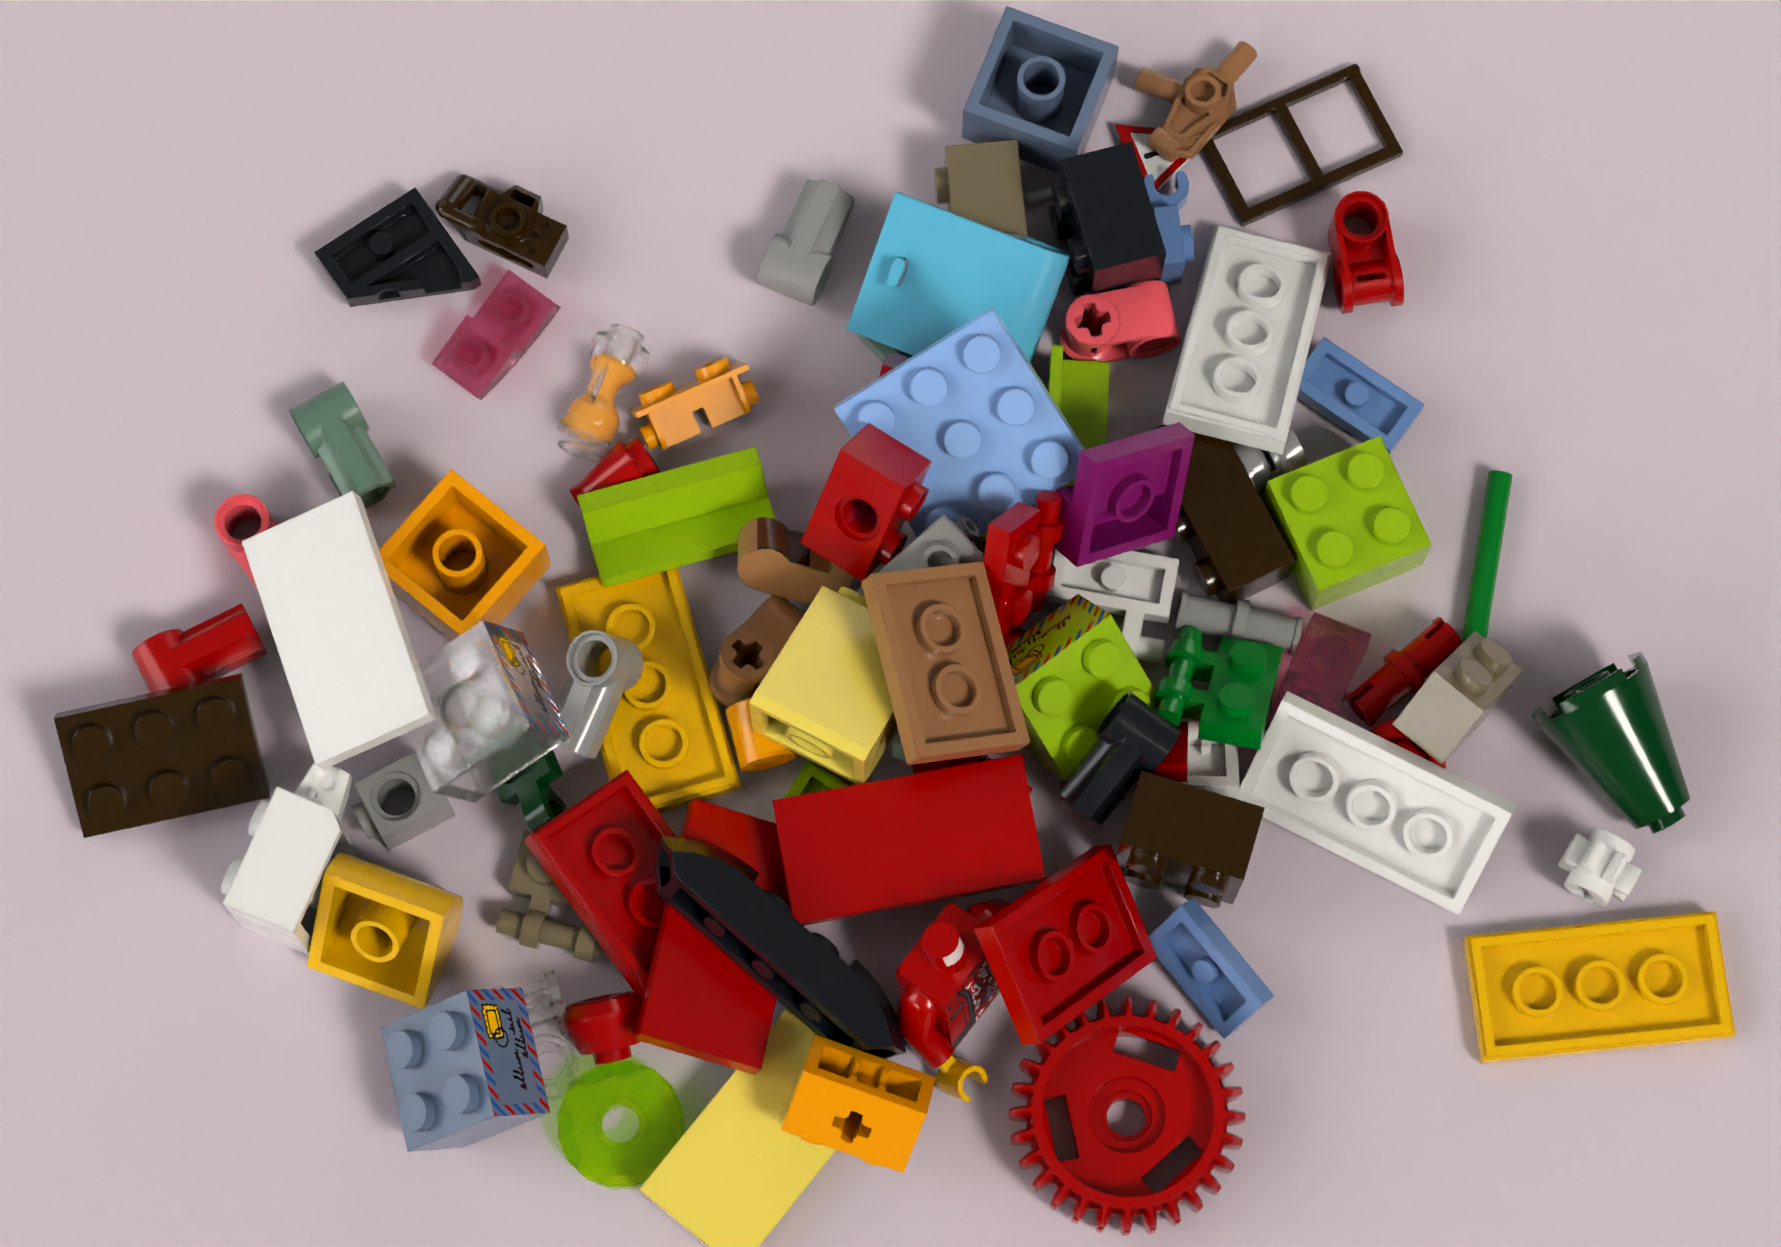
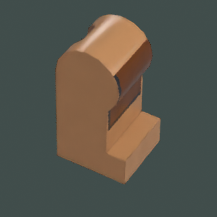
[737,517,854,605]

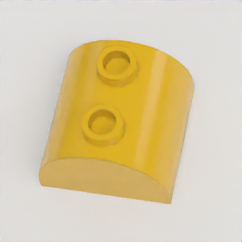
[307,852,463,1009]

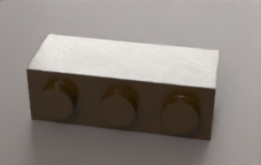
[1149,424,1295,604]

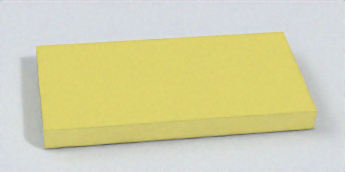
[639,1008,887,1247]

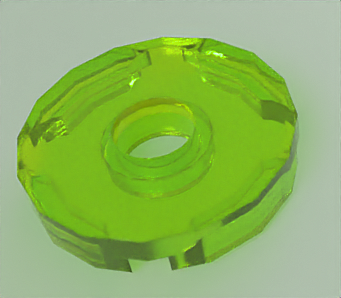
[557,1061,684,1190]

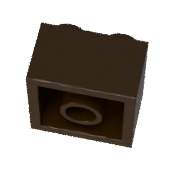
[1116,771,1265,908]

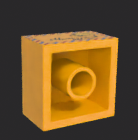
[379,469,552,657]

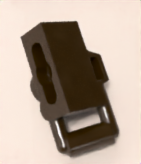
[435,175,569,279]

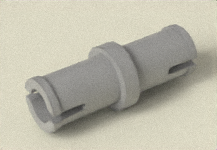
[1173,591,1303,656]

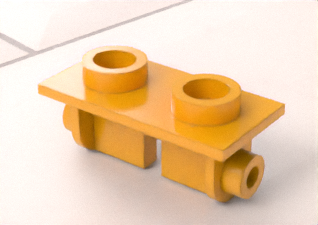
[629,356,760,451]

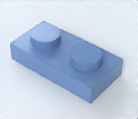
[1297,337,1425,455]
[1149,898,1275,1039]

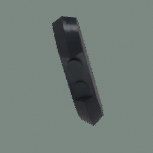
[654,836,906,1059]

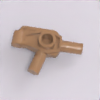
[1135,41,1257,162]

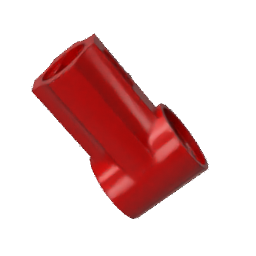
[132,603,268,693]

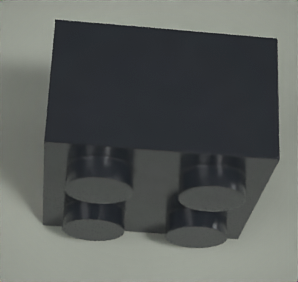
[1048,141,1166,296]

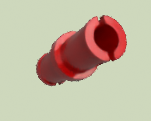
[1345,617,1463,727]

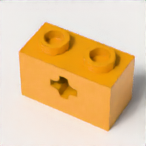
[781,1034,936,1173]

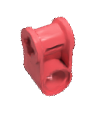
[1059,280,1182,362]

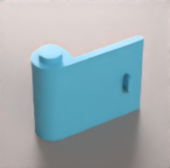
[846,191,1071,364]

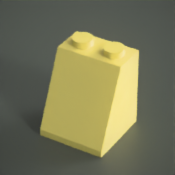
[749,585,897,784]

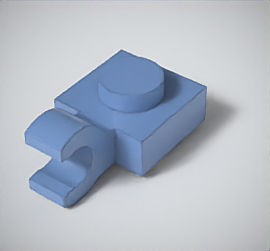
[1144,171,1194,284]

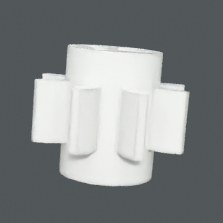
[1558,829,1642,907]

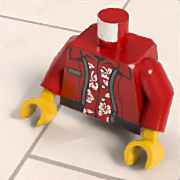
[896,899,1010,1102]

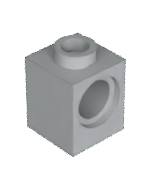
[351,748,456,851]

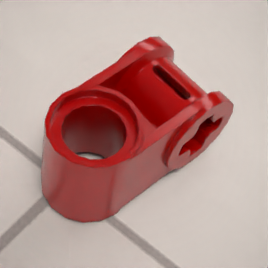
[1328,191,1404,314]

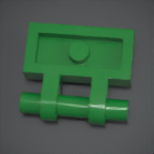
[1154,626,1283,750]

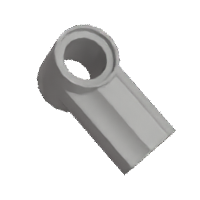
[757,179,854,306]
[543,630,644,759]

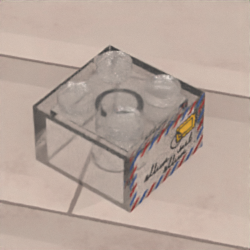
[407,620,570,803]

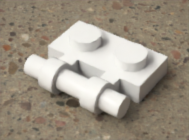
[1043,549,1179,664]

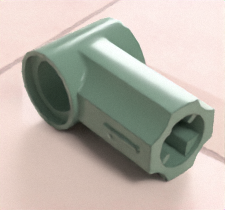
[289,382,397,508]

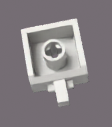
[221,762,357,955]

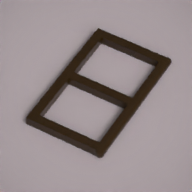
[1201,63,1403,227]

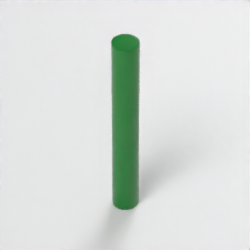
[1461,470,1513,642]

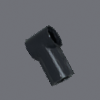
[1058,692,1181,826]

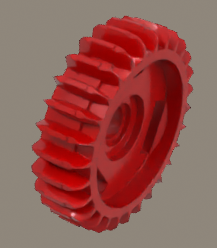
[1008,996,1245,1236]

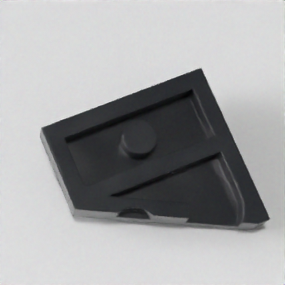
[314,188,482,307]

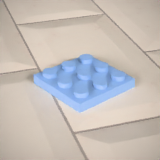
[834,306,1085,540]

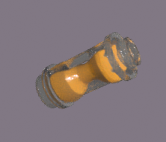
[557,323,652,463]

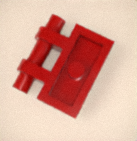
[983,491,1064,635]

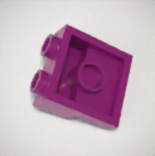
[1054,422,1195,567]

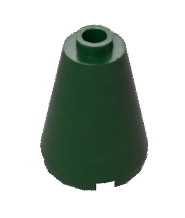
[1531,652,1690,834]

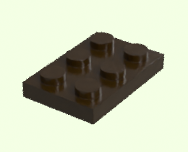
[54,673,271,838]

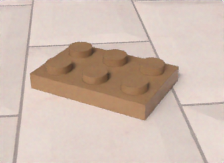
[861,562,1030,765]

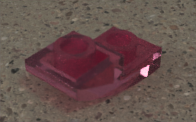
[431,269,561,400]
[1265,612,1372,731]

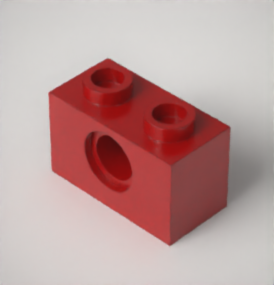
[800,423,932,581]

